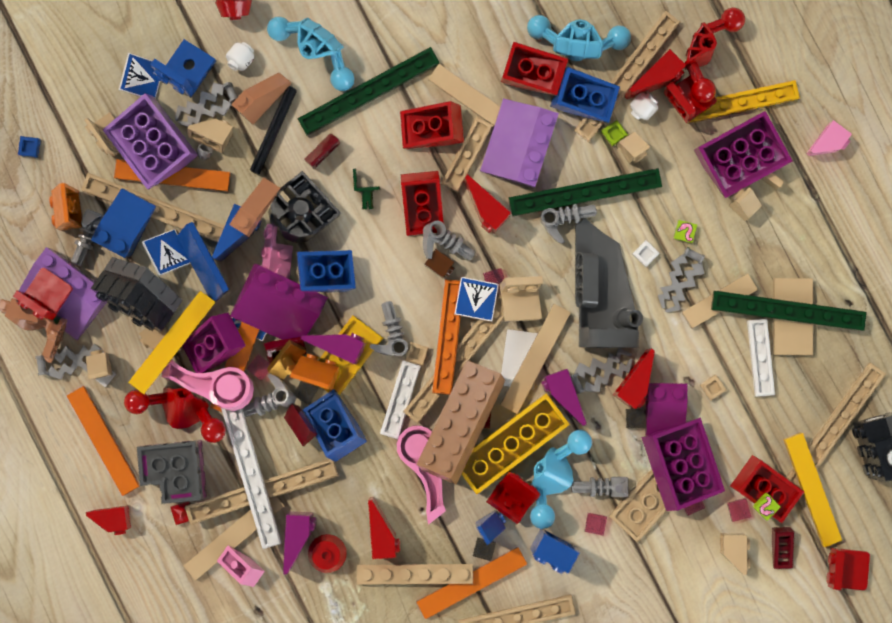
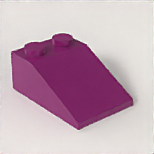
[182,312,246,373]
[301,333,366,365]
[541,369,587,426]
[645,383,688,436]
[283,511,316,574]

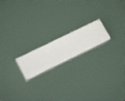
[747,319,775,397]
[380,361,421,439]

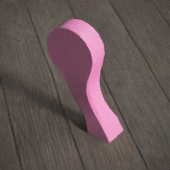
[162,360,254,411]
[397,425,446,524]

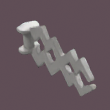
[175,82,238,127]
[658,247,705,312]
[35,343,104,380]
[570,348,633,394]

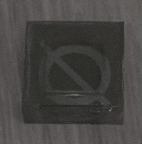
[294,381,319,405]
[625,408,646,428]
[472,537,496,561]

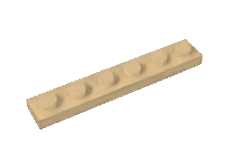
[357,564,473,585]

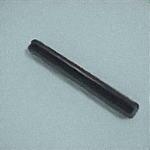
[250,86,297,175]

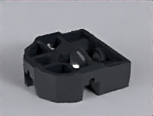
[268,171,341,243]

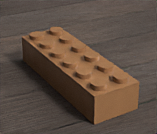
[416,361,505,485]

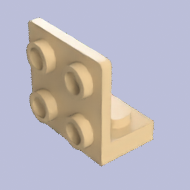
[84,112,120,157]
[499,276,543,322]

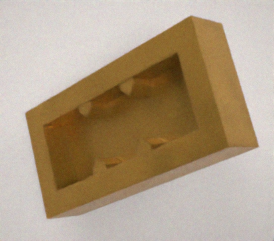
[267,340,306,380]

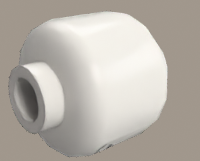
[226,42,254,71]
[630,92,659,120]

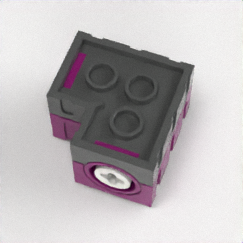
[137,440,207,504]

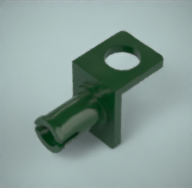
[353,168,380,209]

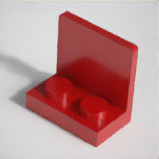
[664,76,717,123]

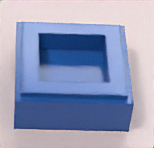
[18,136,41,158]

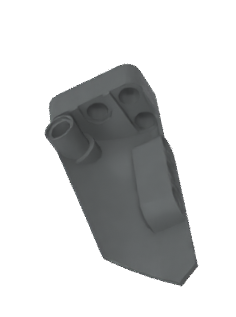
[575,218,643,348]

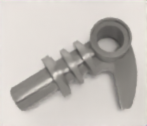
[540,204,597,244]
[71,209,104,266]
[423,221,475,260]
[370,301,408,357]
[242,374,296,417]
[571,477,628,497]

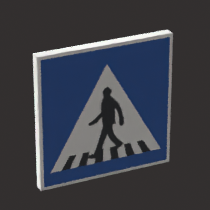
[118,53,160,99]
[142,229,191,276]
[454,277,499,322]

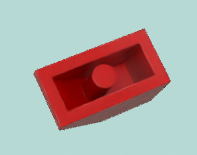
[86,505,131,535]

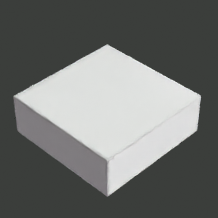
[632,240,659,267]

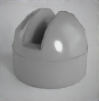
[197,144,213,160]

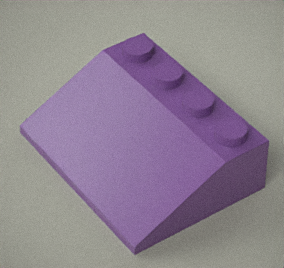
[103,93,198,190]
[480,98,559,188]
[19,247,107,340]

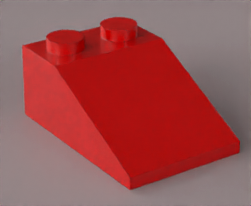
[501,42,568,96]
[625,49,686,100]
[400,101,464,149]
[400,171,444,236]
[464,174,511,234]
[613,348,655,409]
[730,455,804,523]
[368,497,400,559]

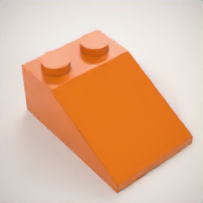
[49,183,82,231]
[290,353,340,390]

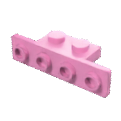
[261,224,293,279]

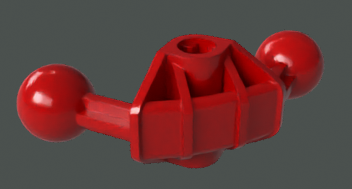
[684,7,746,103]
[124,387,226,443]

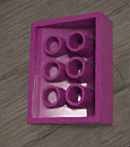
[694,111,793,198]
[230,263,328,340]
[641,418,725,511]

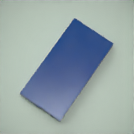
[176,222,229,302]

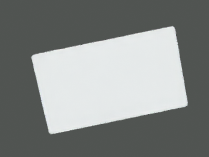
[501,329,538,390]

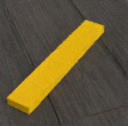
[688,80,800,124]
[128,291,216,394]
[783,432,842,547]

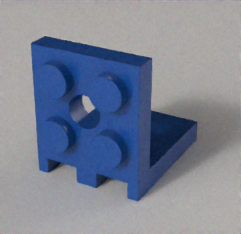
[150,39,216,98]

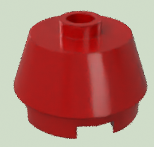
[215,0,252,20]
[308,534,347,573]

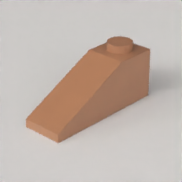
[231,72,291,125]
[229,178,281,237]

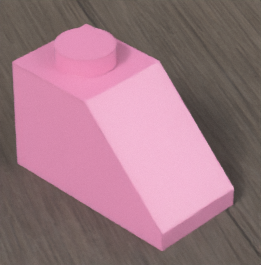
[806,120,852,156]
[217,546,265,587]

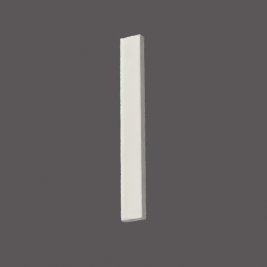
[221,408,282,549]

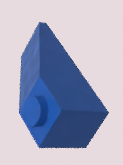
[476,510,506,545]

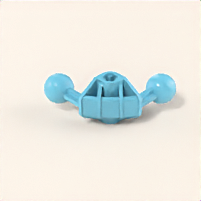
[527,15,631,61]
[267,17,355,91]
[530,430,592,529]

